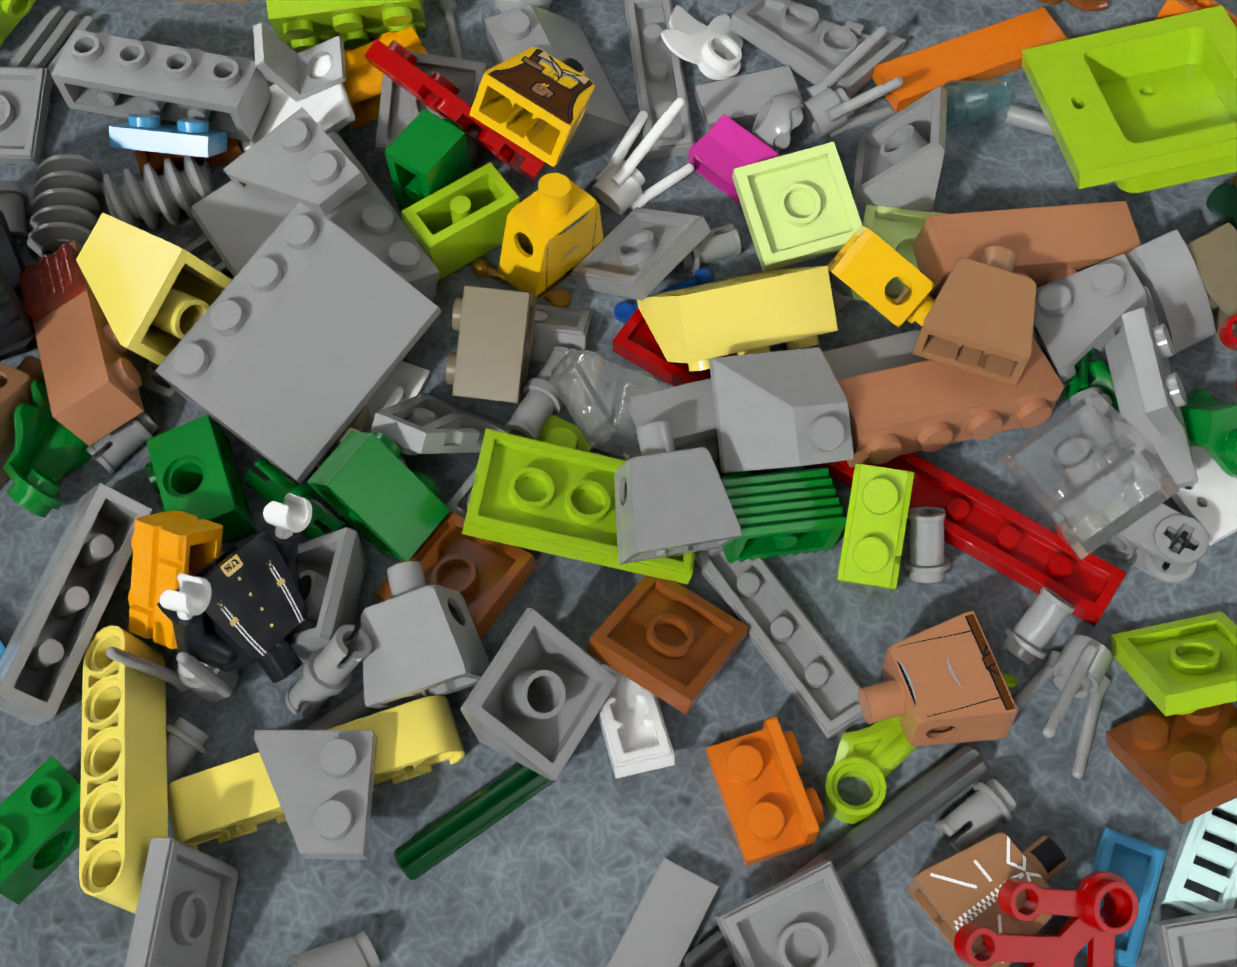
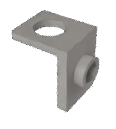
[253,22,347,102]

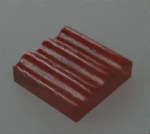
[19,244,86,322]

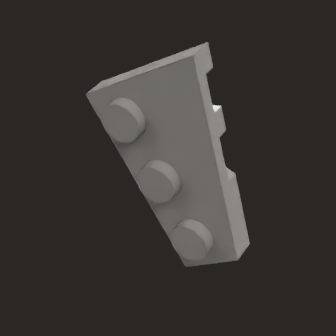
[730,0,906,99]

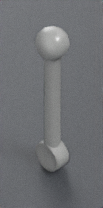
[439,0,463,59]

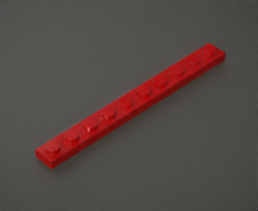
[612,308,1126,627]

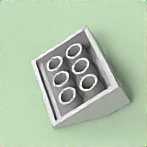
[191,130,440,302]
[155,201,441,484]

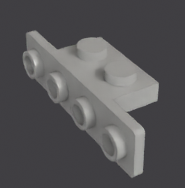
[1105,286,1198,497]

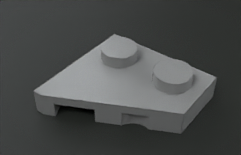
[223,107,368,216]
[1034,254,1148,383]
[370,393,505,455]
[254,730,377,860]

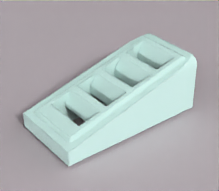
[1161,798,1237,916]

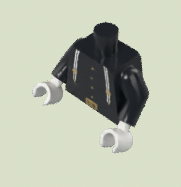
[157,493,312,683]

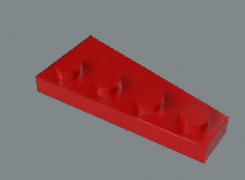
[364,38,546,185]

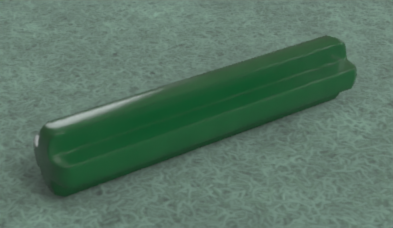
[393,763,555,880]

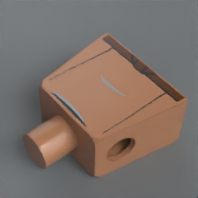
[858,610,1018,747]

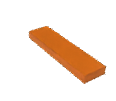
[872,7,1068,113]

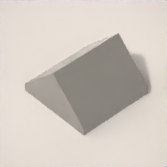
[852,85,947,212]
[285,527,369,662]
[460,608,618,781]

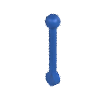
[614,267,715,323]

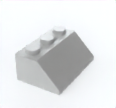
[484,4,631,156]

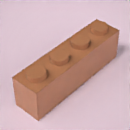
[912,201,1141,299]
[23,240,144,446]
[837,337,1065,468]

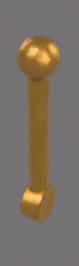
[471,258,571,308]

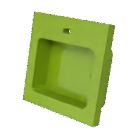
[1022,5,1237,193]

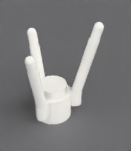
[592,98,695,215]

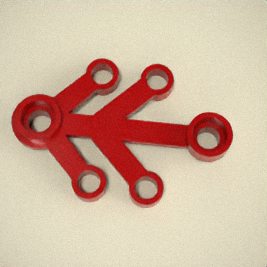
[954,871,1138,967]

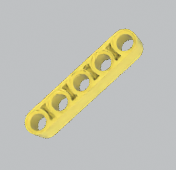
[79,625,168,914]
[167,695,465,850]

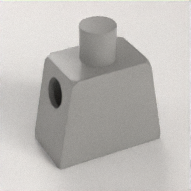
[614,421,742,565]
[361,561,490,710]

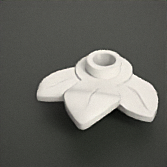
[661,5,743,80]

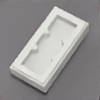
[597,664,675,779]

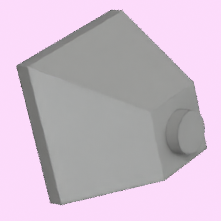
[709,347,854,473]

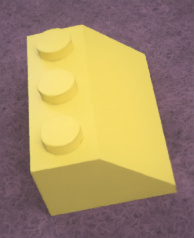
[637,266,838,371]

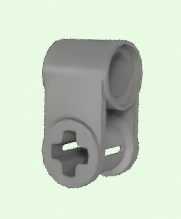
[1085,484,1209,583]

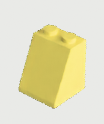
[76,212,232,366]

